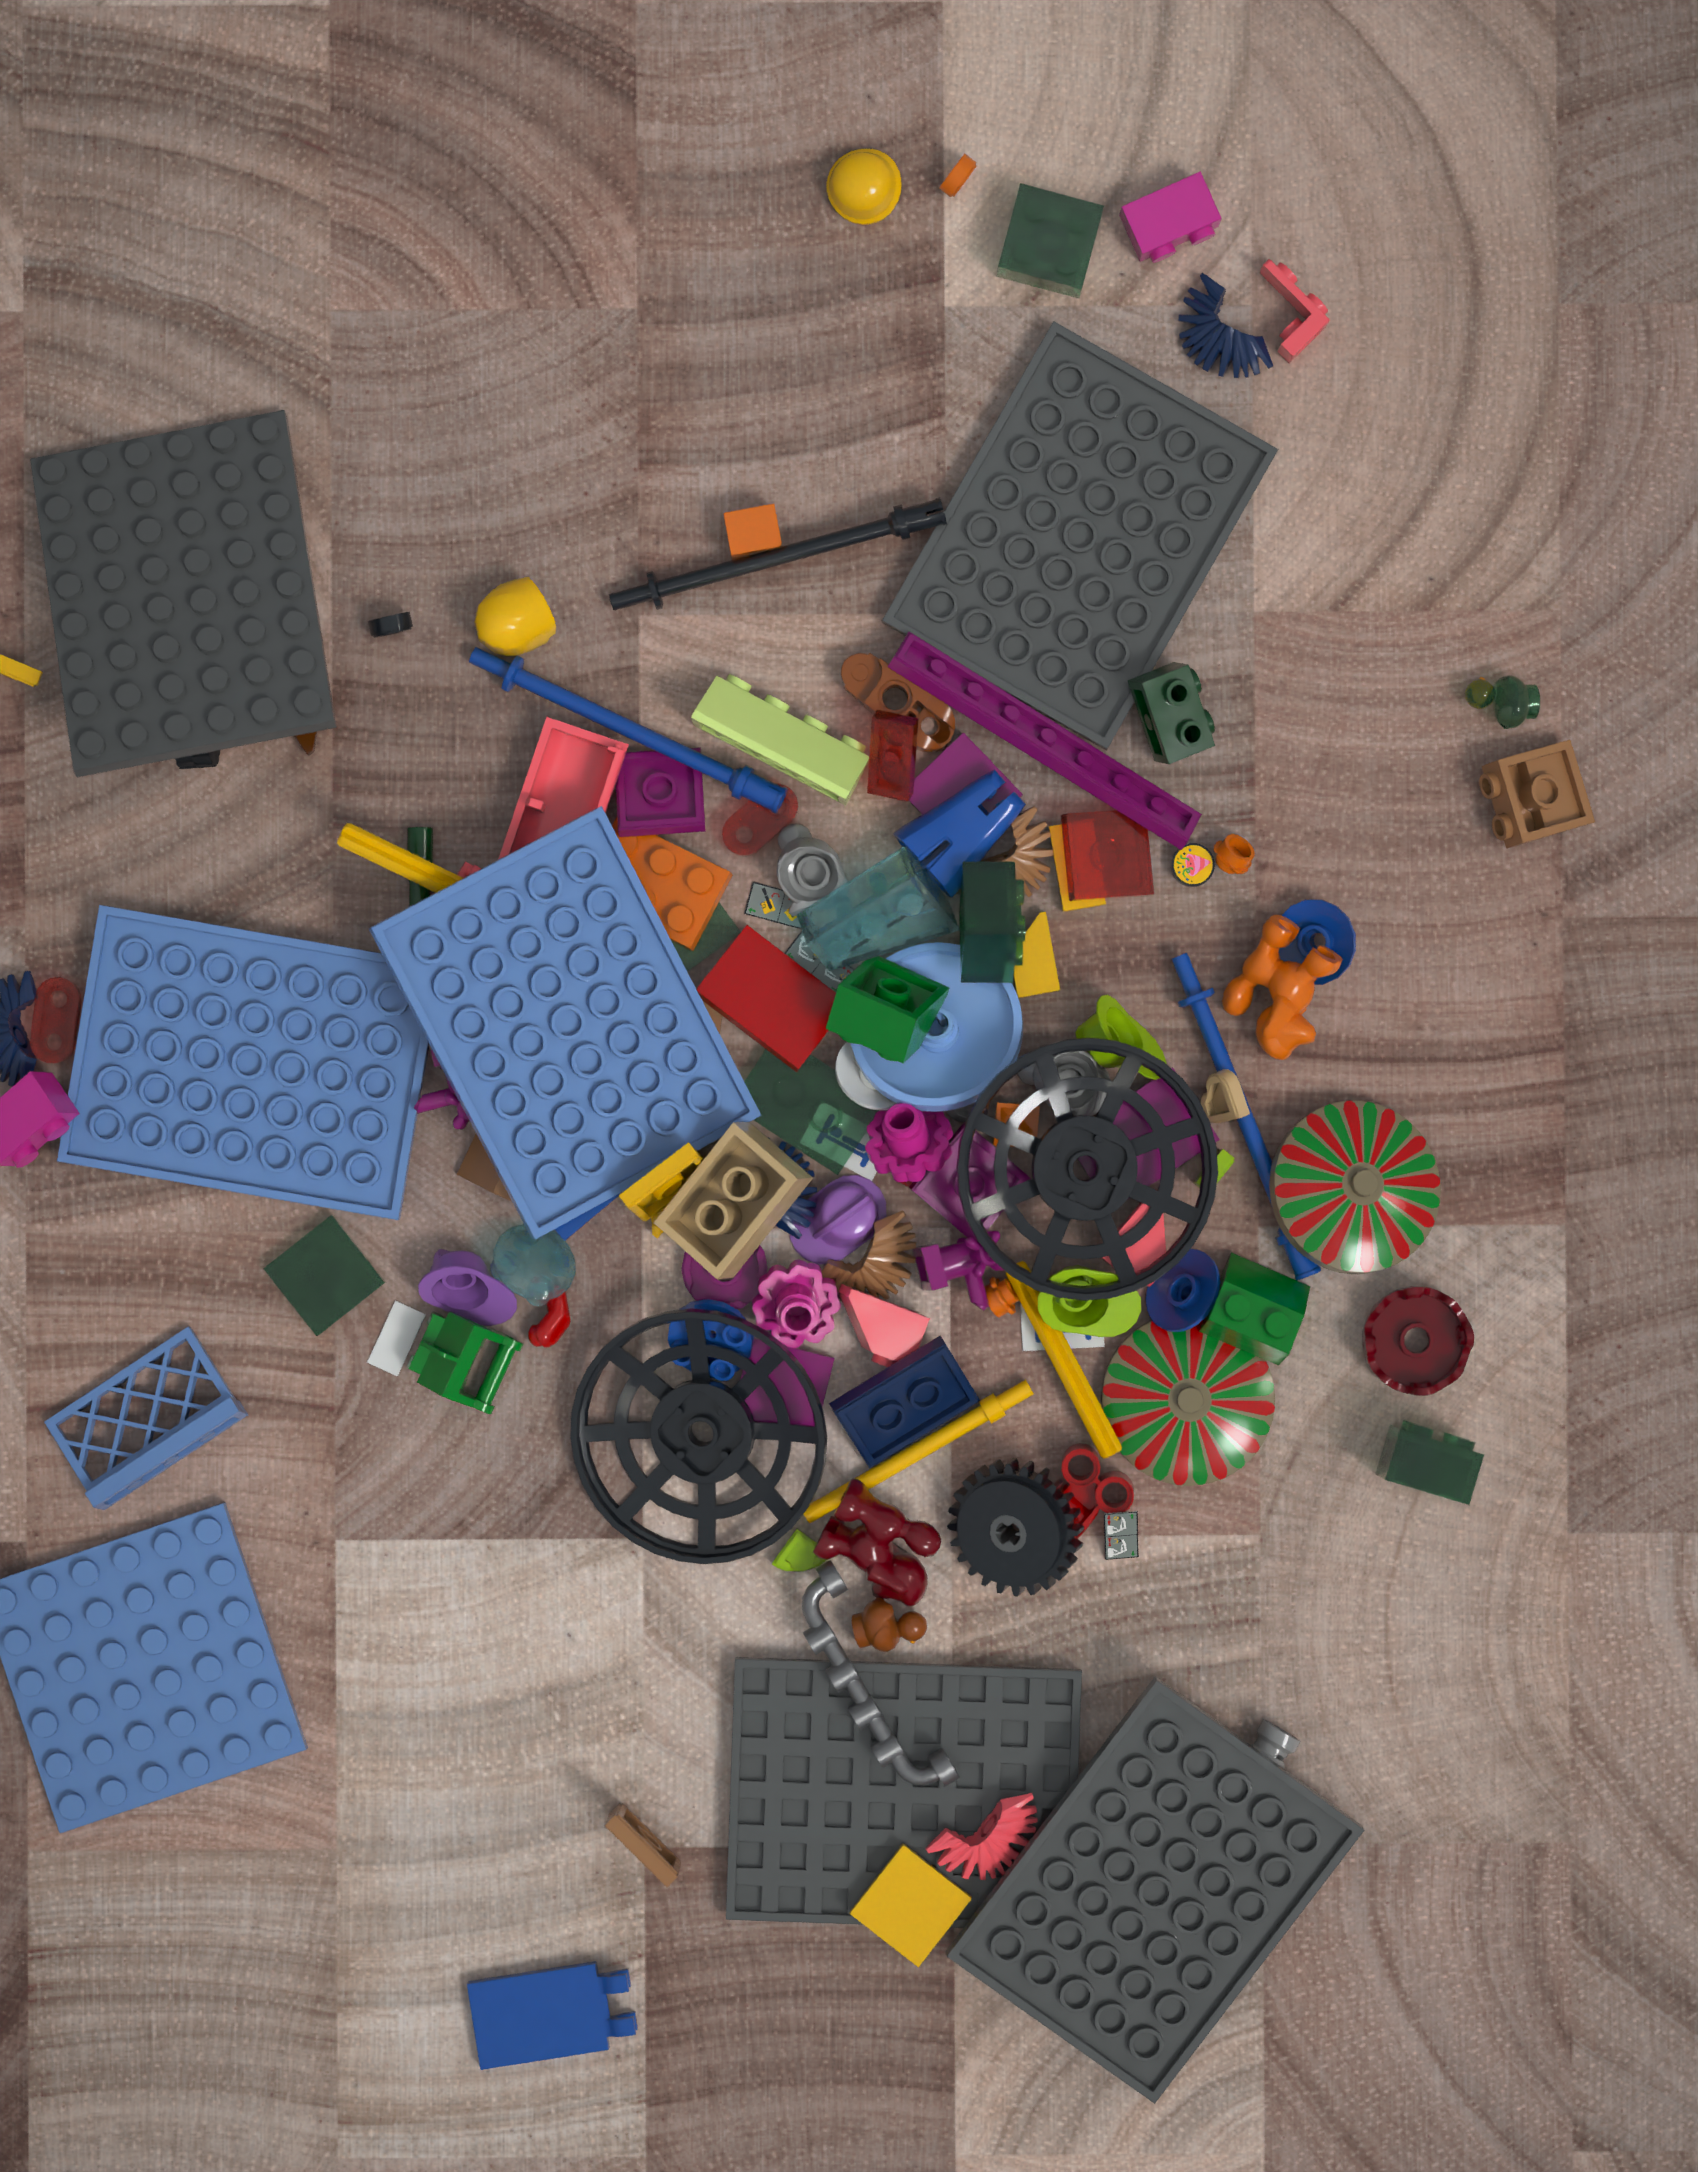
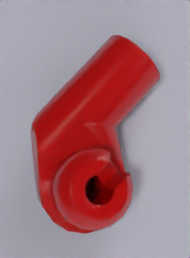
[528,1285,571,1348]

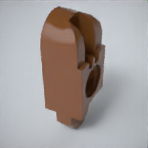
[841,653,955,753]

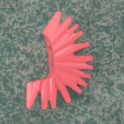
[925,1793,1037,1880]

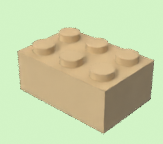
[654,1122,813,1279]

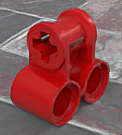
[1060,1443,1134,1539]

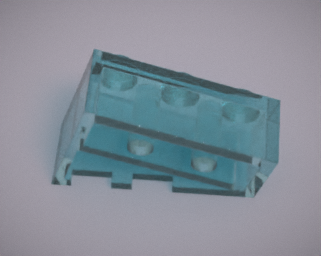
[797,846,960,971]

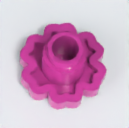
[865,1103,953,1183]
[752,1259,841,1348]

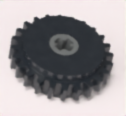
[947,1458,1084,1596]

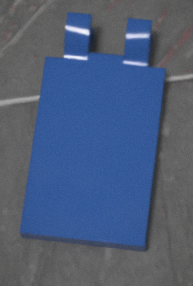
[467,1961,638,2070]

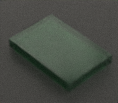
[744,1049,879,1175]

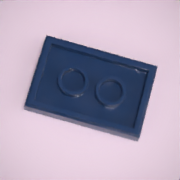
[829,1335,980,1468]

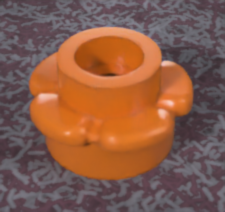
[1213,834,1255,874]
[984,1277,1019,1318]

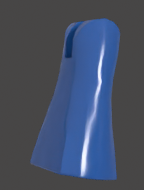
[893,769,1026,898]

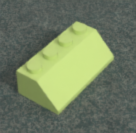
[691,674,870,806]

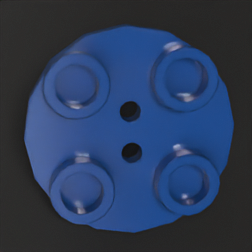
[668,1299,754,1381]

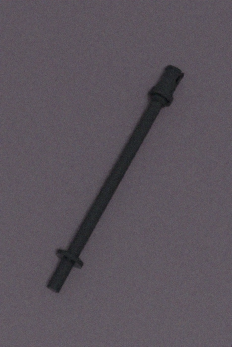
[609,497,947,610]

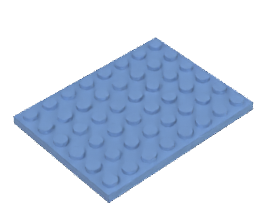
[368,806,761,1240]
[57,905,429,1220]

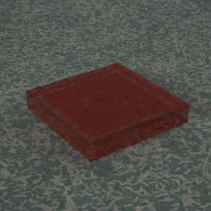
[1061,810,1154,901]

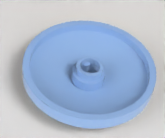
[851,942,1023,1112]

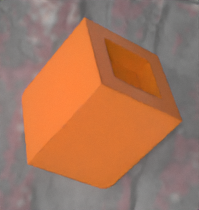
[723,504,782,560]

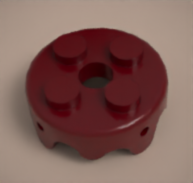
[1362,1286,1474,1396]

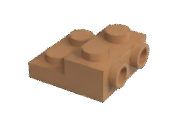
[1479,740,1595,849]

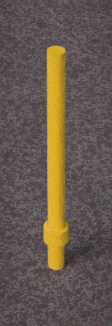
[804,1379,1034,1524]

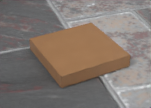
[605,1803,681,1887]

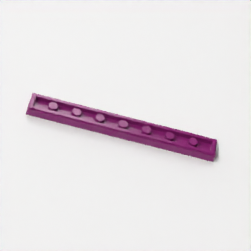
[887,632,1202,850]

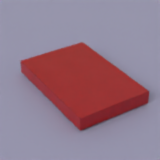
[696,925,836,1072]

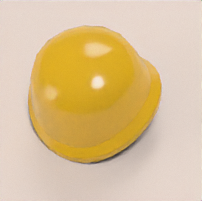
[826,149,902,225]

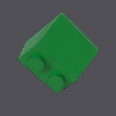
[826,953,949,1064]
[1199,1253,1310,1366]

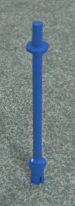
[469,647,788,814]
[1171,953,1321,1281]

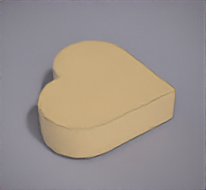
[1200,1069,1250,1123]

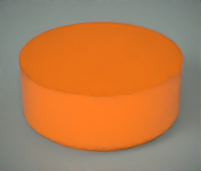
[939,153,977,197]

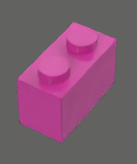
[1119,171,1222,263]
[0,1071,80,1168]

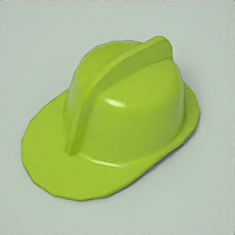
[1075,995,1167,1080]
[1037,1265,1141,1337]

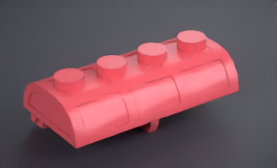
[498,717,629,860]

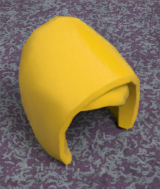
[474,577,556,656]

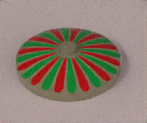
[1269,1100,1441,1274]
[1101,1319,1275,1486]

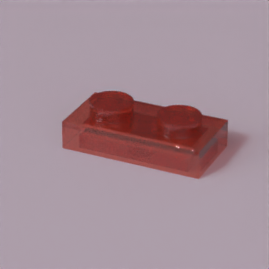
[867,710,919,802]

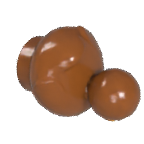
[852,1598,927,1652]

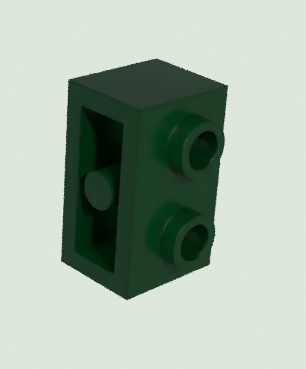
[1127,662,1215,764]

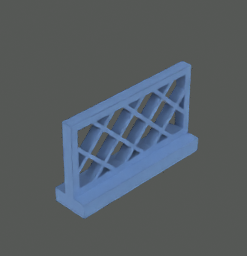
[44,1326,248,1510]

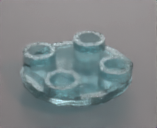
[490,1224,576,1306]

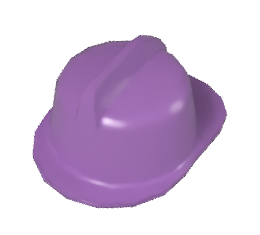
[790,1175,886,1265]
[418,1249,517,1326]

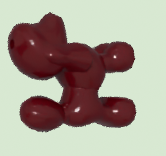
[813,1478,941,1606]

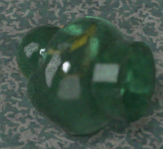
[1465,675,1540,729]

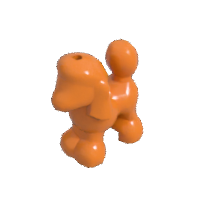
[1222,915,1343,1060]

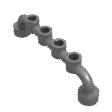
[802,1560,960,1787]

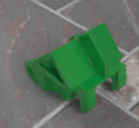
[407,1311,524,1415]

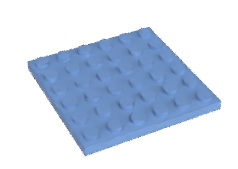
[0,1502,308,1833]

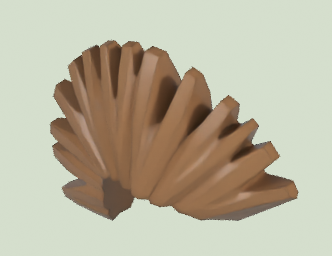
[956,806,1053,906]
[821,1210,916,1301]

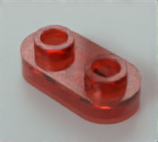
[722,784,798,857]
[30,977,81,1064]

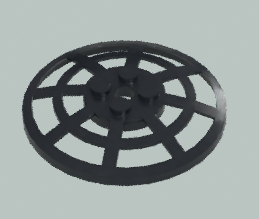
[956,1038,1218,1301]
[570,1308,827,1564]

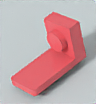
[1260,259,1330,363]

